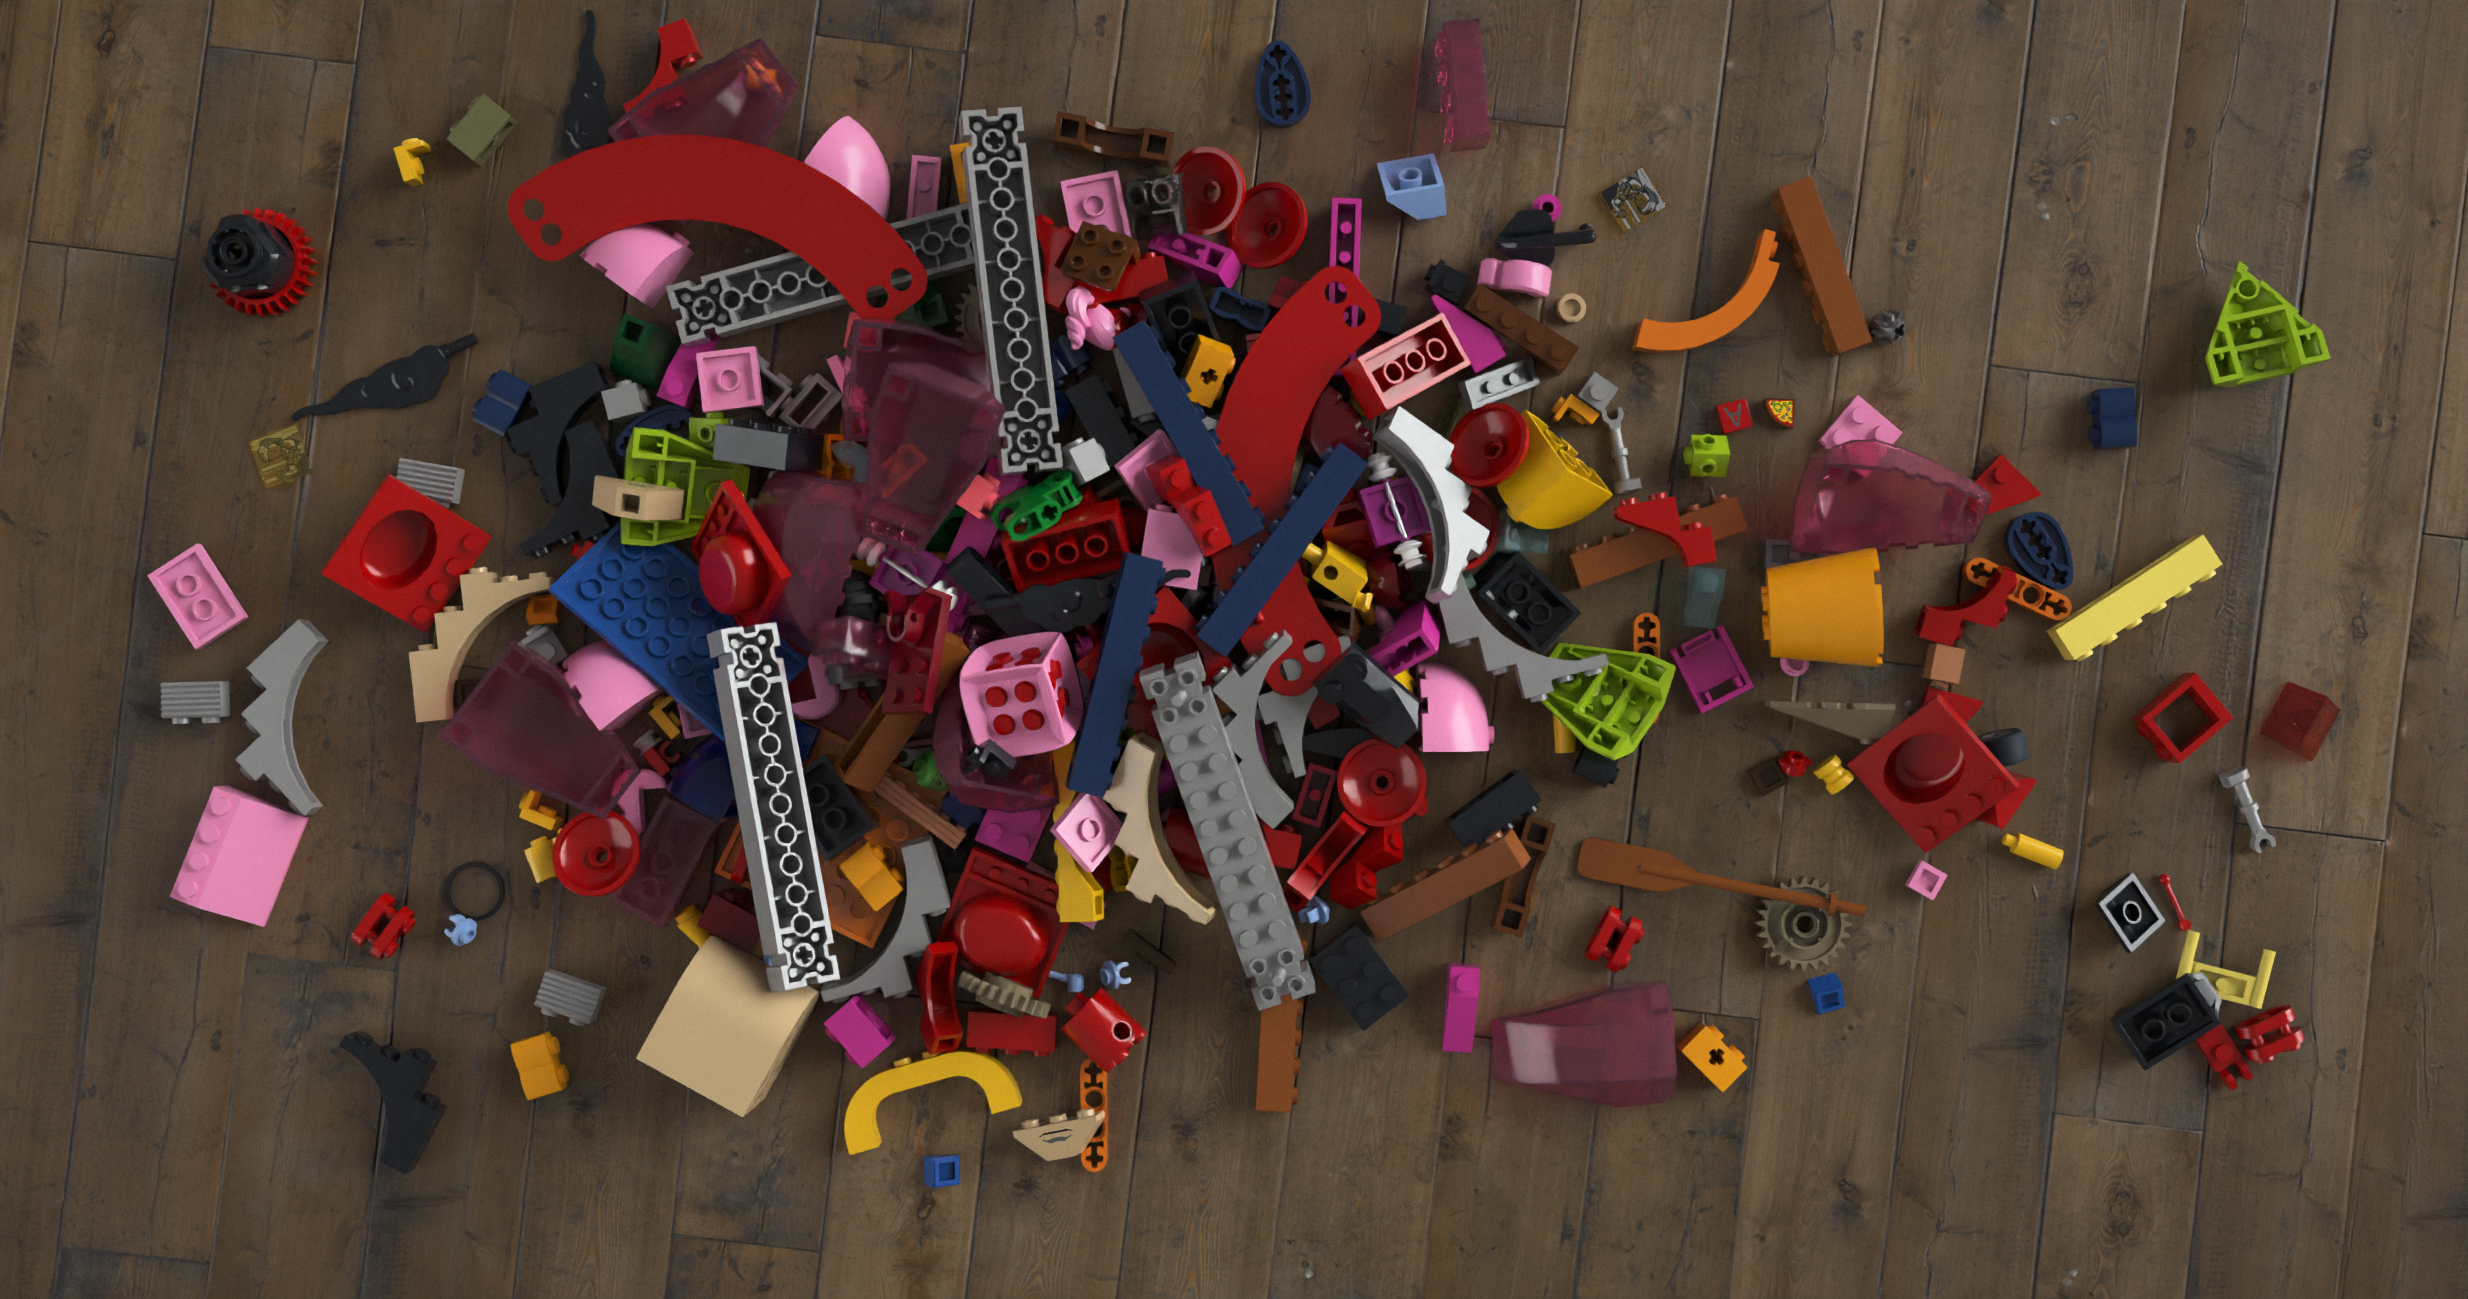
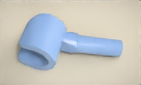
[1049,971,1084,992]

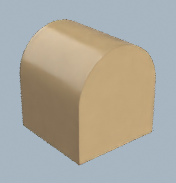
[636,935,819,1117]

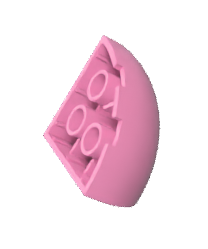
[804,116,891,221]
[580,223,694,309]
[562,640,666,731]
[1416,662,1494,752]

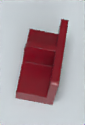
[1268,277,1308,315]

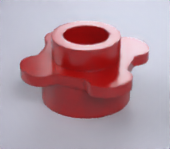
[1778,750,1812,777]

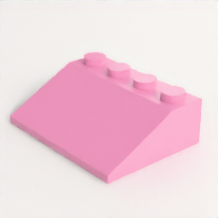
[170,785,309,927]

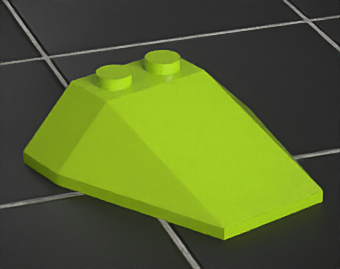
[620,427,750,546]
[1540,642,1676,760]

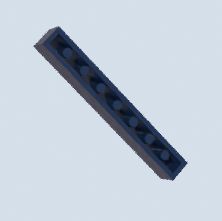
[1113,320,1267,548]
[1194,443,1368,658]
[1065,551,1166,797]

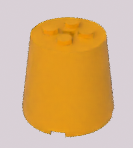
[1761,548,1884,667]

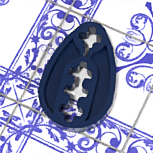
[1255,41,1311,128]
[615,405,695,458]
[2004,512,2073,590]

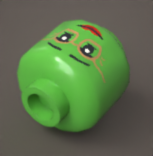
[913,750,959,791]

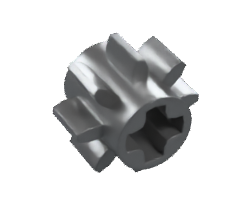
[1869,308,1907,346]

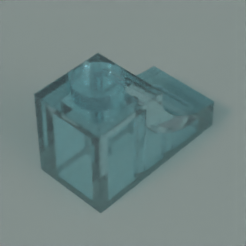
[1684,566,1726,629]

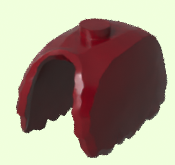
[1300,385,1374,463]

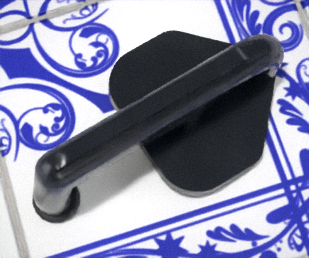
[1495,209,1597,266]

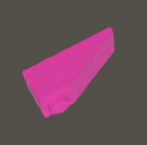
[1147,223,1243,289]
[1429,295,1507,377]
[656,333,721,410]
[1442,963,1480,1053]

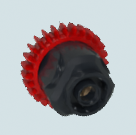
[201,208,318,318]

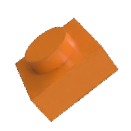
[526,594,562,625]

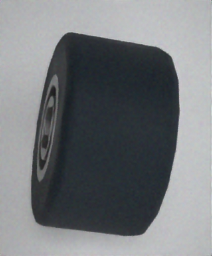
[1977,728,2029,767]

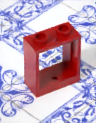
[2132,673,2234,763]

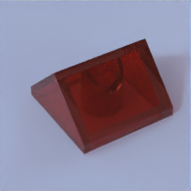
[2259,682,2341,761]

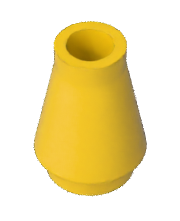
[674,904,712,949]

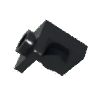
[1424,259,1470,305]
[962,738,1017,780]

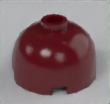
[1363,549,1412,609]

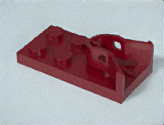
[881,587,952,715]

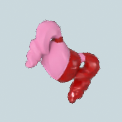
[1065,286,1151,351]

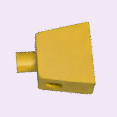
[1300,540,1368,604]

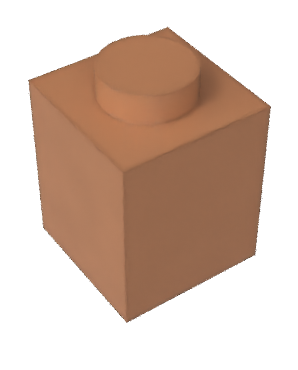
[1922,644,1965,689]

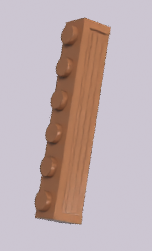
[873,770,968,849]

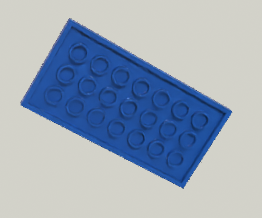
[549,521,808,743]

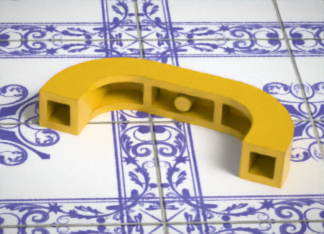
[844,1048,1022,1155]

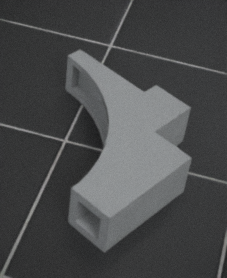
[1256,635,1351,778]

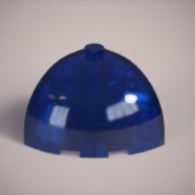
[667,734,738,823]

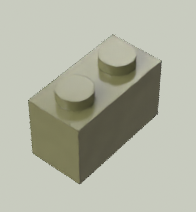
[446,93,518,167]

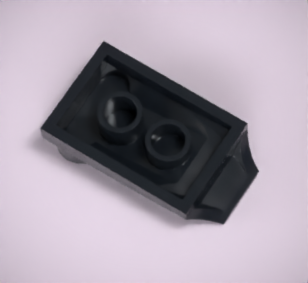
[1474,551,1581,655]
[1312,641,1420,749]
[2109,972,2222,1071]

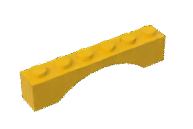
[1051,741,1104,922]

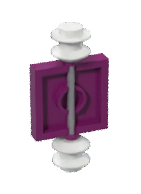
[1356,452,1431,570]
[856,532,958,611]

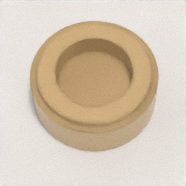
[1556,293,1586,324]

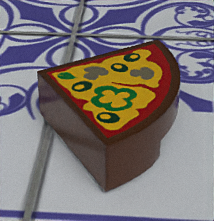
[1763,398,1795,429]

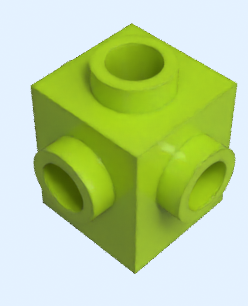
[689,411,735,451]
[1683,434,1730,477]

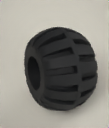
[816,570,886,643]

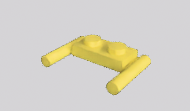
[2175,930,2276,1009]

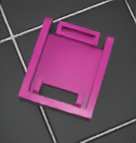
[1669,624,1754,713]

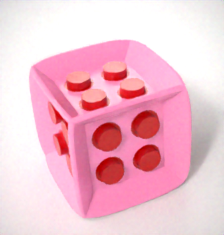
[960,632,1083,758]

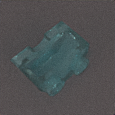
[830,440,883,499]
[1497,508,1549,554]

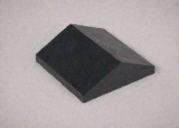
[2095,873,2165,954]

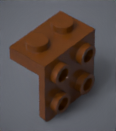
[1061,221,1141,292]

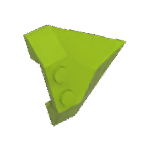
[2205,261,2331,387]

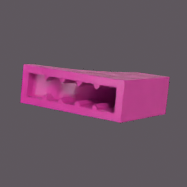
[1367,599,1442,677]

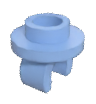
[1297,896,1330,925]
[444,914,477,946]
[1100,960,1131,990]

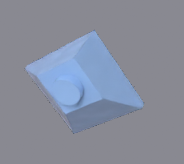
[1377,153,1447,220]

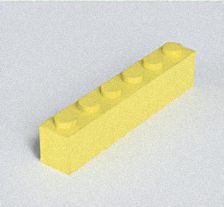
[2047,535,2222,662]

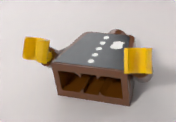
[1304,576,1376,636]

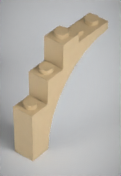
[409,567,557,723]
[1103,732,1221,925]

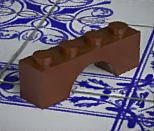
[1052,111,1175,168]
[1463,284,1579,376]
[1490,815,1556,938]

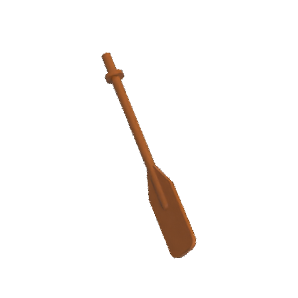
[1577,837,1866,917]

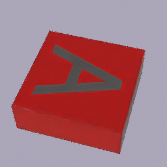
[1715,398,1753,435]

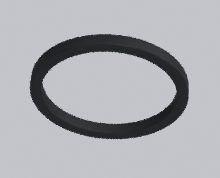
[445,862,505,921]

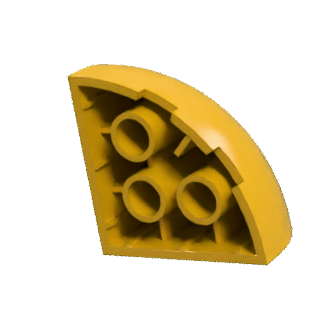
[1496,410,1613,529]

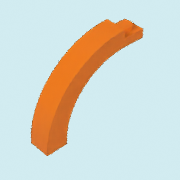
[1632,229,1780,354]

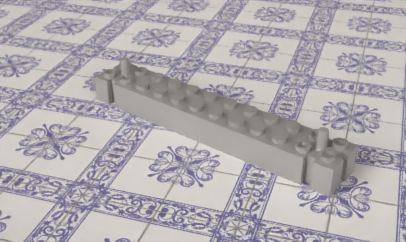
[958,107,1063,476]
[666,203,975,348]
[707,622,840,992]
[1139,651,1315,1011]

